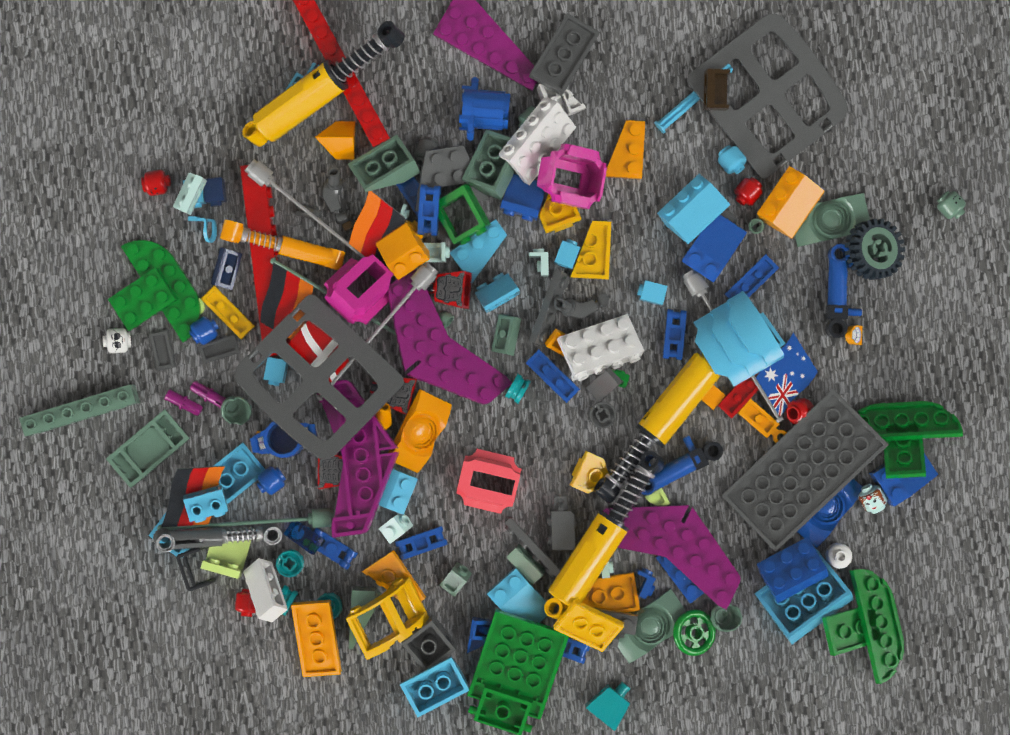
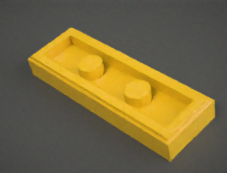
[201,286,255,340]

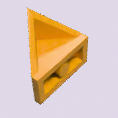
[315,121,355,160]

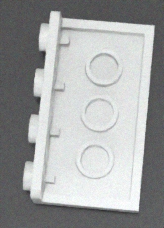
[499,97,576,185]
[557,314,644,381]

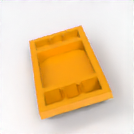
[388,389,452,473]

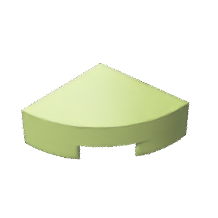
[644,488,670,506]

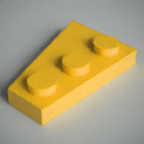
[570,221,611,280]

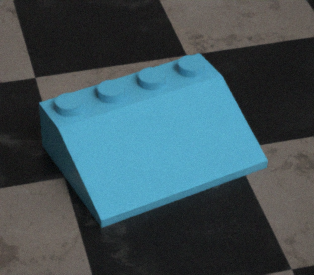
[755,549,854,644]

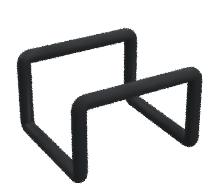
[176,547,216,591]

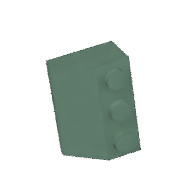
[462,129,515,200]

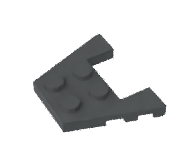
[415,145,489,212]

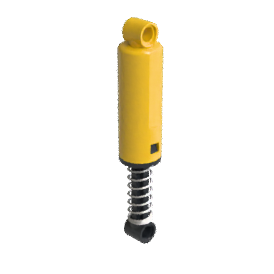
[242,21,405,147]
[593,353,721,503]
[544,451,664,620]

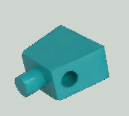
[585,681,631,731]

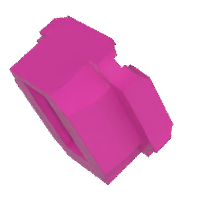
[537,144,607,209]
[324,254,393,325]

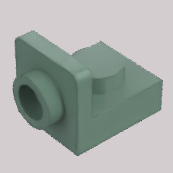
[439,562,472,597]

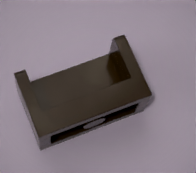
[703,69,730,111]

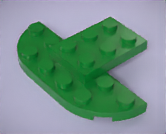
[108,240,201,343]
[858,401,963,479]
[822,569,904,684]

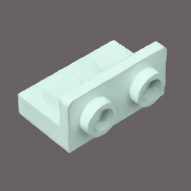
[173,173,207,215]

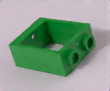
[439,184,491,245]

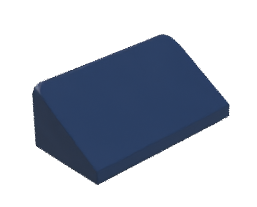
[211,248,243,290]

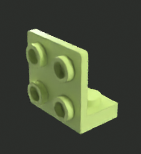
[201,540,251,579]

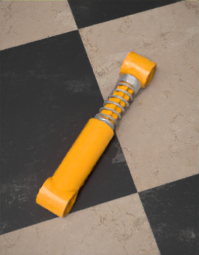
[220,220,346,270]

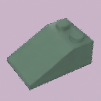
[348,135,420,192]
[349,586,381,649]

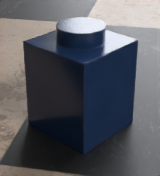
[203,177,227,207]

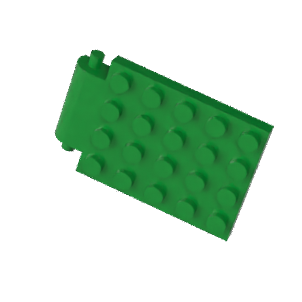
[467,609,569,735]

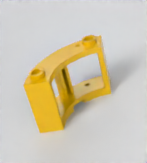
[346,577,429,660]

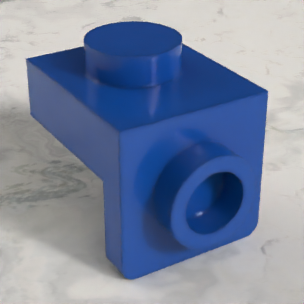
[636,567,656,599]

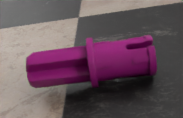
[190,381,226,408]
[164,389,203,416]

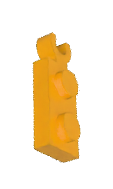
[738,399,786,443]

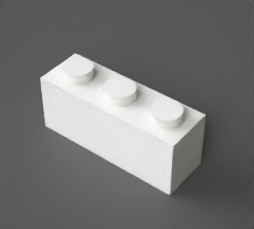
[243,558,288,622]

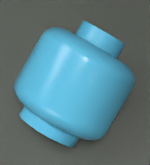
[718,145,746,174]

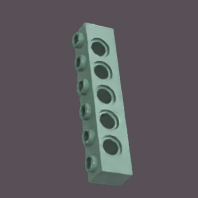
[19,384,140,436]

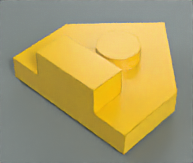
[539,194,581,233]
[570,451,609,494]

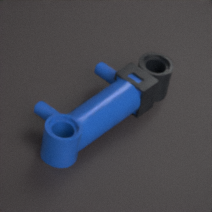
[825,244,862,339]
[642,435,723,495]

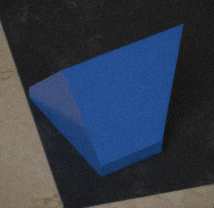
[467,617,492,653]

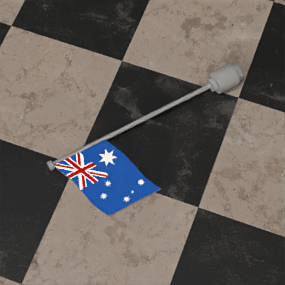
[682,269,818,423]

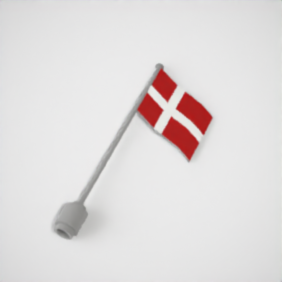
[288,262,438,401]

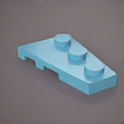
[450,220,507,284]

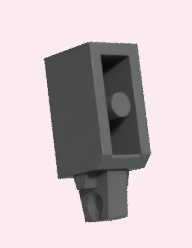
[547,496,575,550]

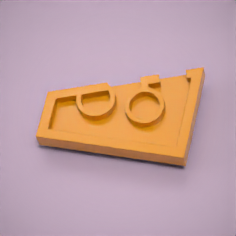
[606,120,645,179]
[362,550,426,601]

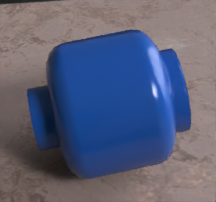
[189,317,219,345]
[256,466,286,495]

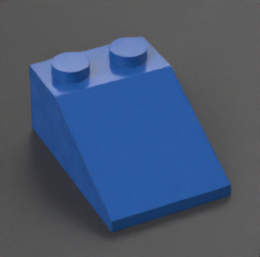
[682,214,747,283]
[869,453,938,507]

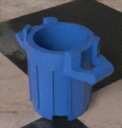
[459,77,510,141]
[250,421,317,458]

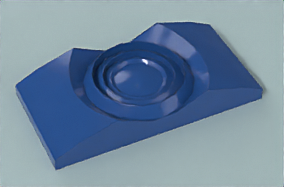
[797,479,863,548]

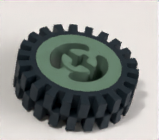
[845,219,905,280]

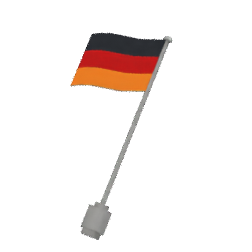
[245,159,405,267]

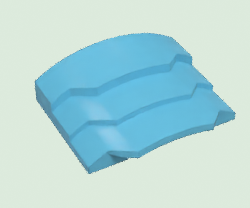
[693,291,784,387]

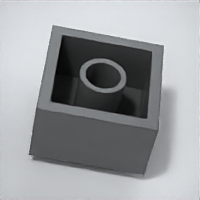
[402,614,457,671]

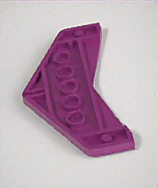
[387,269,512,405]
[316,380,399,538]
[603,505,741,610]

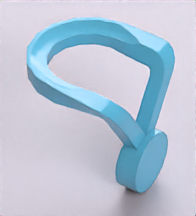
[188,216,217,243]

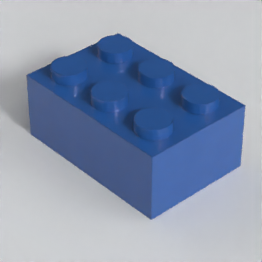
[757,537,828,604]

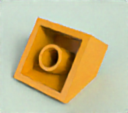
[376,222,430,280]

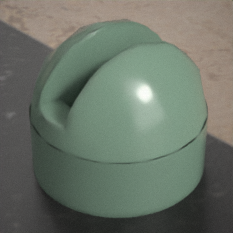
[749,218,765,234]
[439,311,454,328]

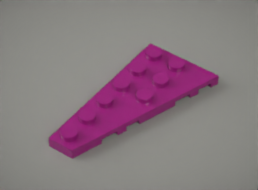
[433,0,537,91]

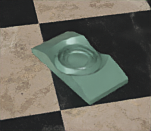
[795,193,870,247]
[106,409,190,488]
[618,588,693,664]

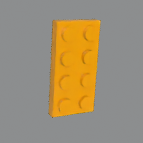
[291,600,342,677]

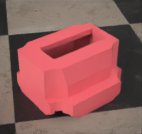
[457,449,521,514]

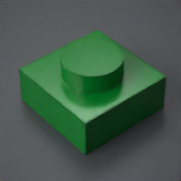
[613,370,630,388]

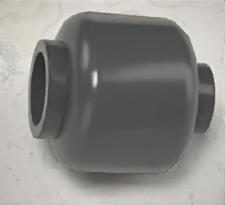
[414,137,441,166]

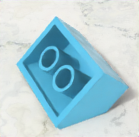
[657,174,730,244]
[400,657,469,717]

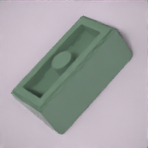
[491,314,521,356]
[507,544,545,584]

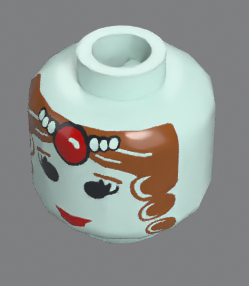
[858,484,887,514]

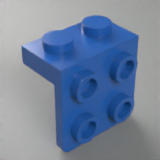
[500,174,545,222]

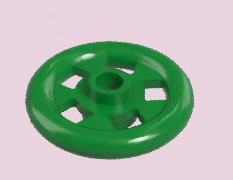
[673,609,716,656]

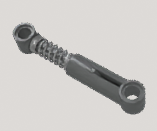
[153,523,282,553]

